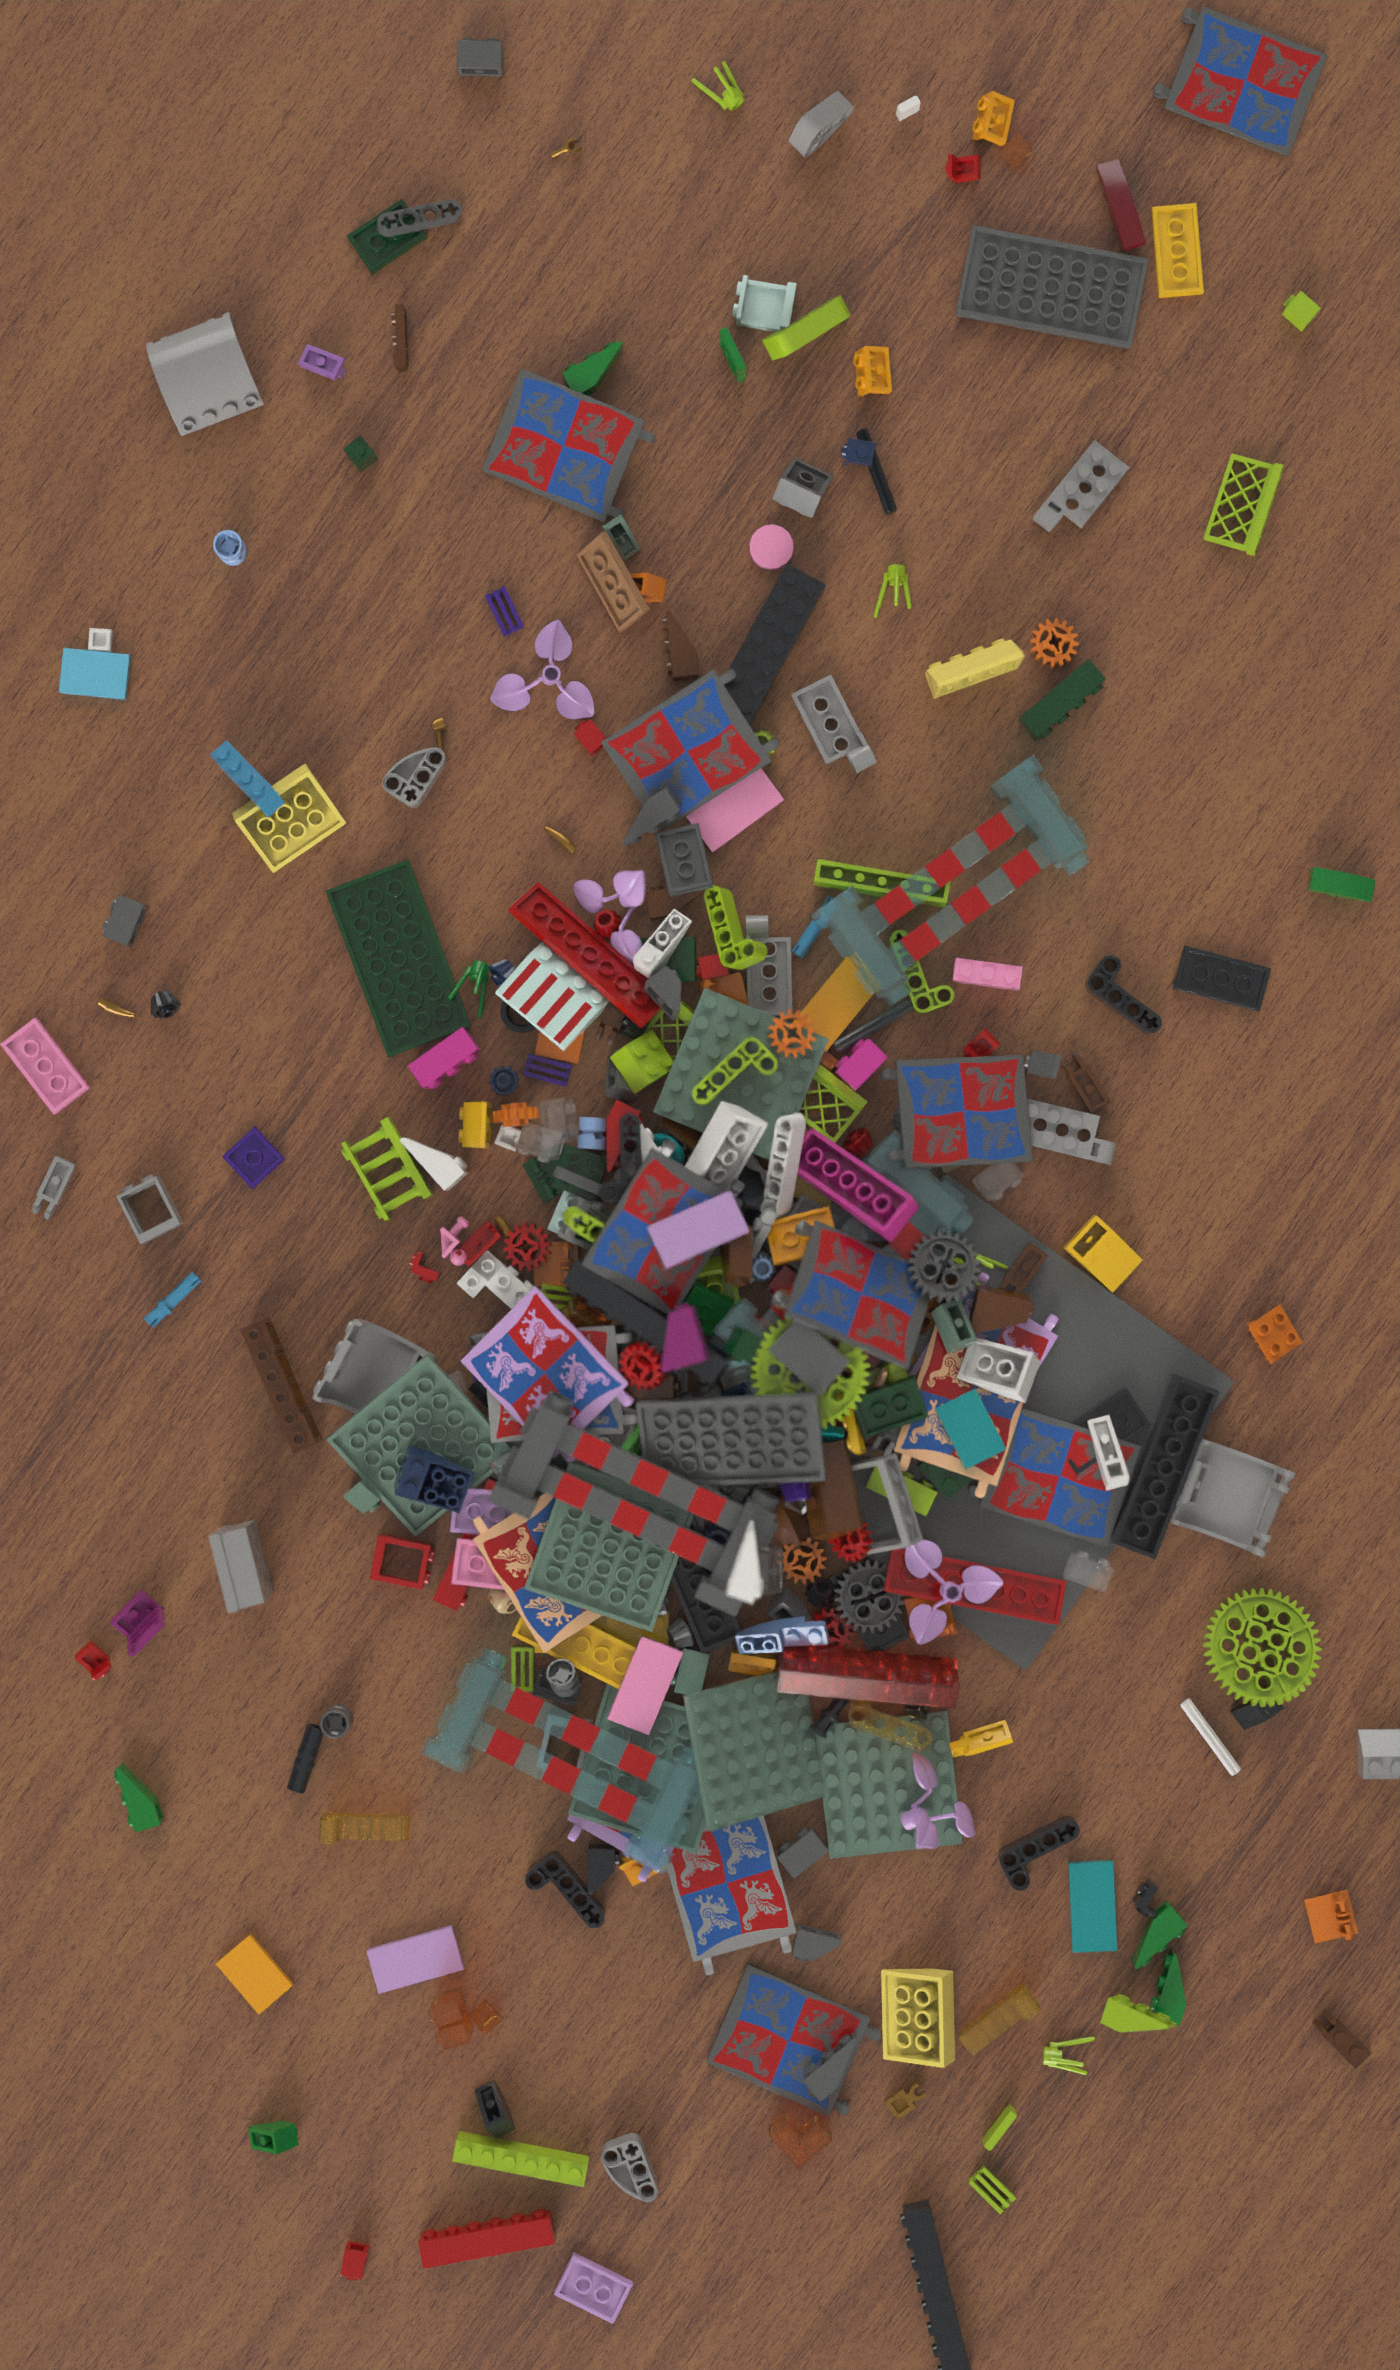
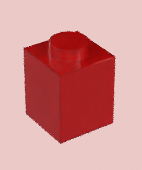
[573,719,606,757]
[697,954,729,980]
[340,2241,370,2281]

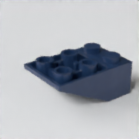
[394,1445,474,1513]

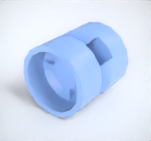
[213,530,247,566]
[577,1117,607,1150]

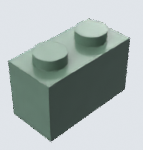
[931,1299,977,1354]
[671,1646,710,1695]

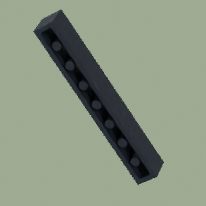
[900,2199,970,2370]

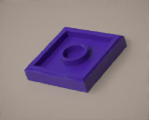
[222,1126,285,1189]

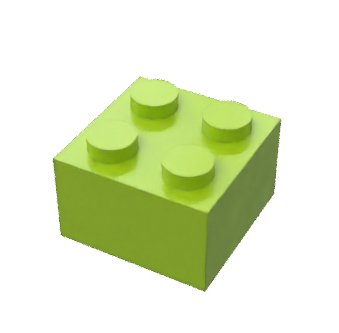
[610,1030,674,1094]

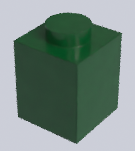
[343,435,377,473]
[723,1325,763,1363]

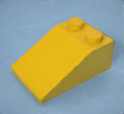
[458,1102,493,1148]

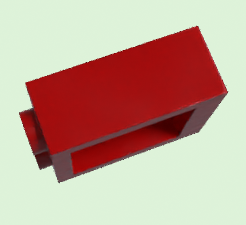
[370,1533,436,1590]

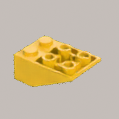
[1063,1215,1142,1293]

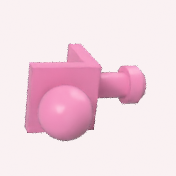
[440,1216,469,1266]

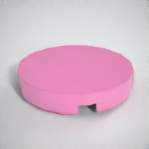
[749,524,794,570]

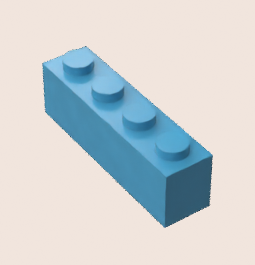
[210,740,285,817]

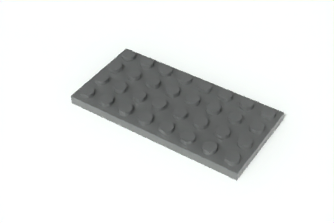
[955,225,1149,349]
[636,1393,826,1485]

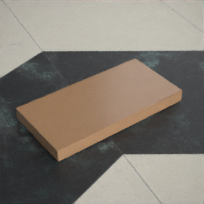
[576,531,650,633]

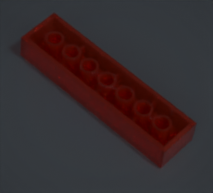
[776,1645,960,1709]

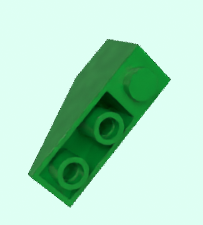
[562,340,623,396]
[114,1763,165,1833]
[1131,1900,1188,1969]
[1149,1948,1186,2026]

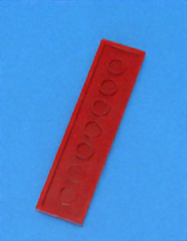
[508,882,661,1028]
[883,1548,1067,1625]

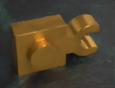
[884,2081,926,2120]

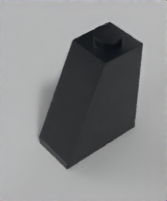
[737,1168,764,1226]

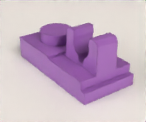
[298,344,346,381]

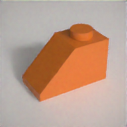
[630,573,667,602]

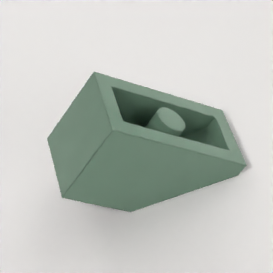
[343,1479,381,1514]

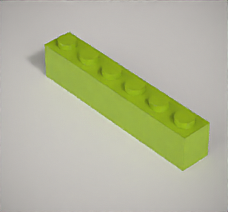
[813,859,951,908]
[452,2131,589,2187]

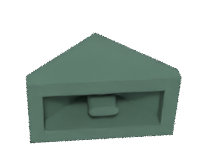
[602,514,641,562]

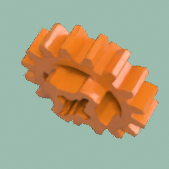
[1029,618,1079,668]
[768,1009,817,1059]
[490,1102,540,1128]
[778,1536,827,1585]

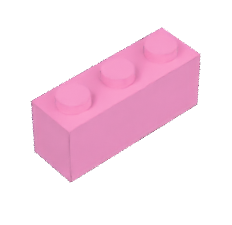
[951,958,1023,991]

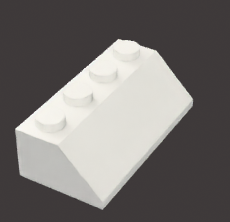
[685,1101,768,1192]

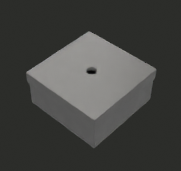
[209,1519,274,1613]

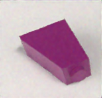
[661,1303,710,1372]

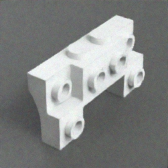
[457,1250,534,1309]

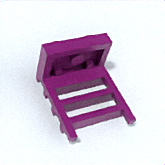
[110,1589,166,1657]

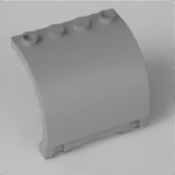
[146,312,264,436]
[312,1319,438,1413]
[1171,1438,1295,1557]

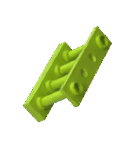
[341,1117,434,1221]

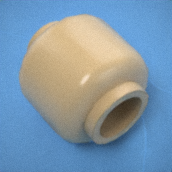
[488,1588,517,1614]

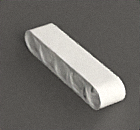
[764,1113,806,1219]

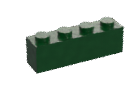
[1018,659,1106,741]

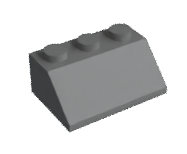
[1357,1729,1400,1779]

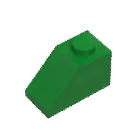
[248,2121,299,2155]

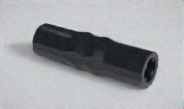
[287,1723,324,1793]

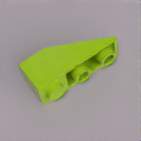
[1100,1994,1177,2032]

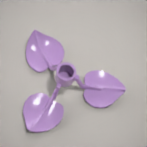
[490,620,594,719]
[573,870,645,964]
[905,1540,1003,1645]
[901,1752,976,1849]

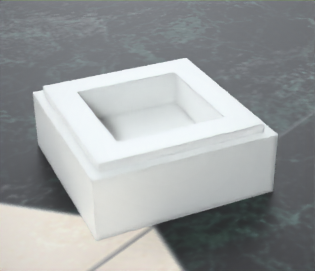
[896,96,921,121]
[88,628,113,653]
[495,1125,523,1152]

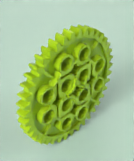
[750,1317,870,1429]
[1202,1588,1322,1707]

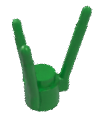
[448,960,489,1019]

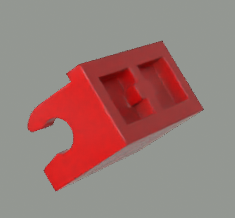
[456,1220,503,1267]

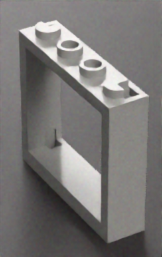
[851,1453,923,1555]

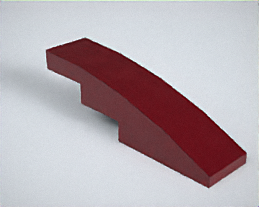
[1097,159,1146,251]

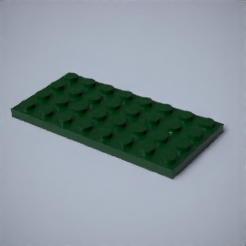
[325,859,472,1058]

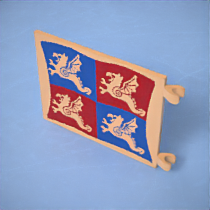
[894,1324,1023,1498]
[473,1493,602,1653]

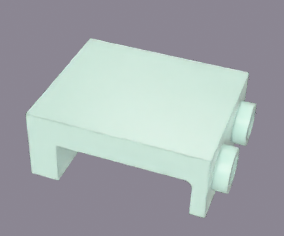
[732,275,796,332]

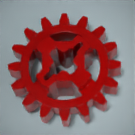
[503,1223,552,1271]
[619,1342,667,1391]
[828,1517,873,1562]
[810,1606,854,1655]

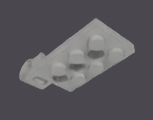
[1032,440,1130,533]
[791,674,877,774]
[746,915,792,1016]
[1027,1099,1117,1165]

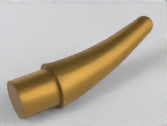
[544,826,577,854]
[97,997,136,1017]
[494,1215,517,1244]

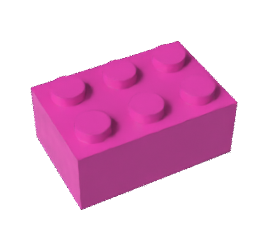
[408,1027,482,1090]
[834,1038,888,1091]

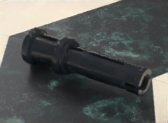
[810,1674,862,1739]

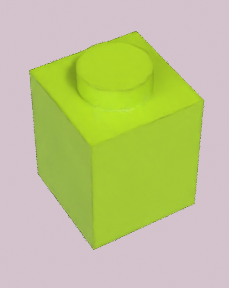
[1282,291,1321,332]

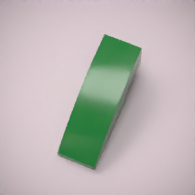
[1307,867,1375,902]

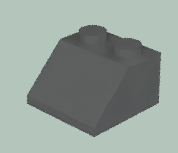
[772,457,834,518]

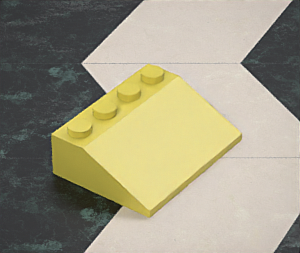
[925,638,1024,699]
[232,763,346,873]
[881,1969,955,2068]

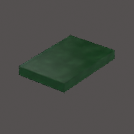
[347,199,427,275]
[631,937,697,982]
[854,1375,929,1439]

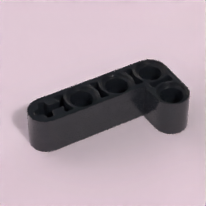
[1085,955,1162,1034]
[598,1113,642,1203]
[998,1815,1080,1891]
[525,1851,605,1928]

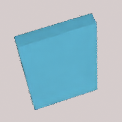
[59,648,131,700]

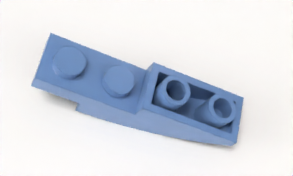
[735,1616,829,1654]

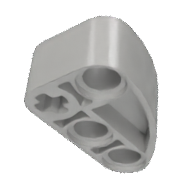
[789,91,854,158]
[382,747,447,808]
[601,2133,658,2202]

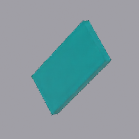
[1068,1860,1117,1953]

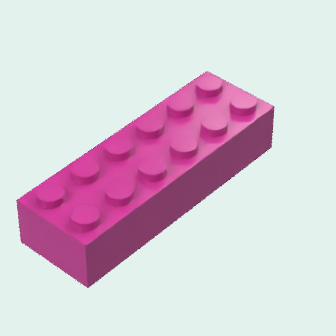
[797,1127,919,1242]

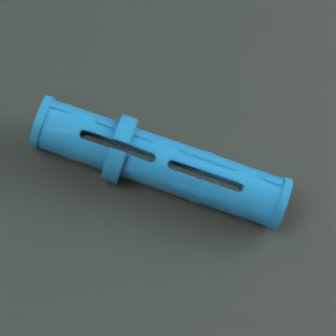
[791,895,839,959]
[144,1271,202,1328]

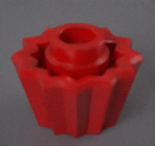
[593,909,622,939]
[842,1127,873,1158]

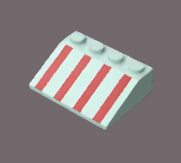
[495,942,609,1051]

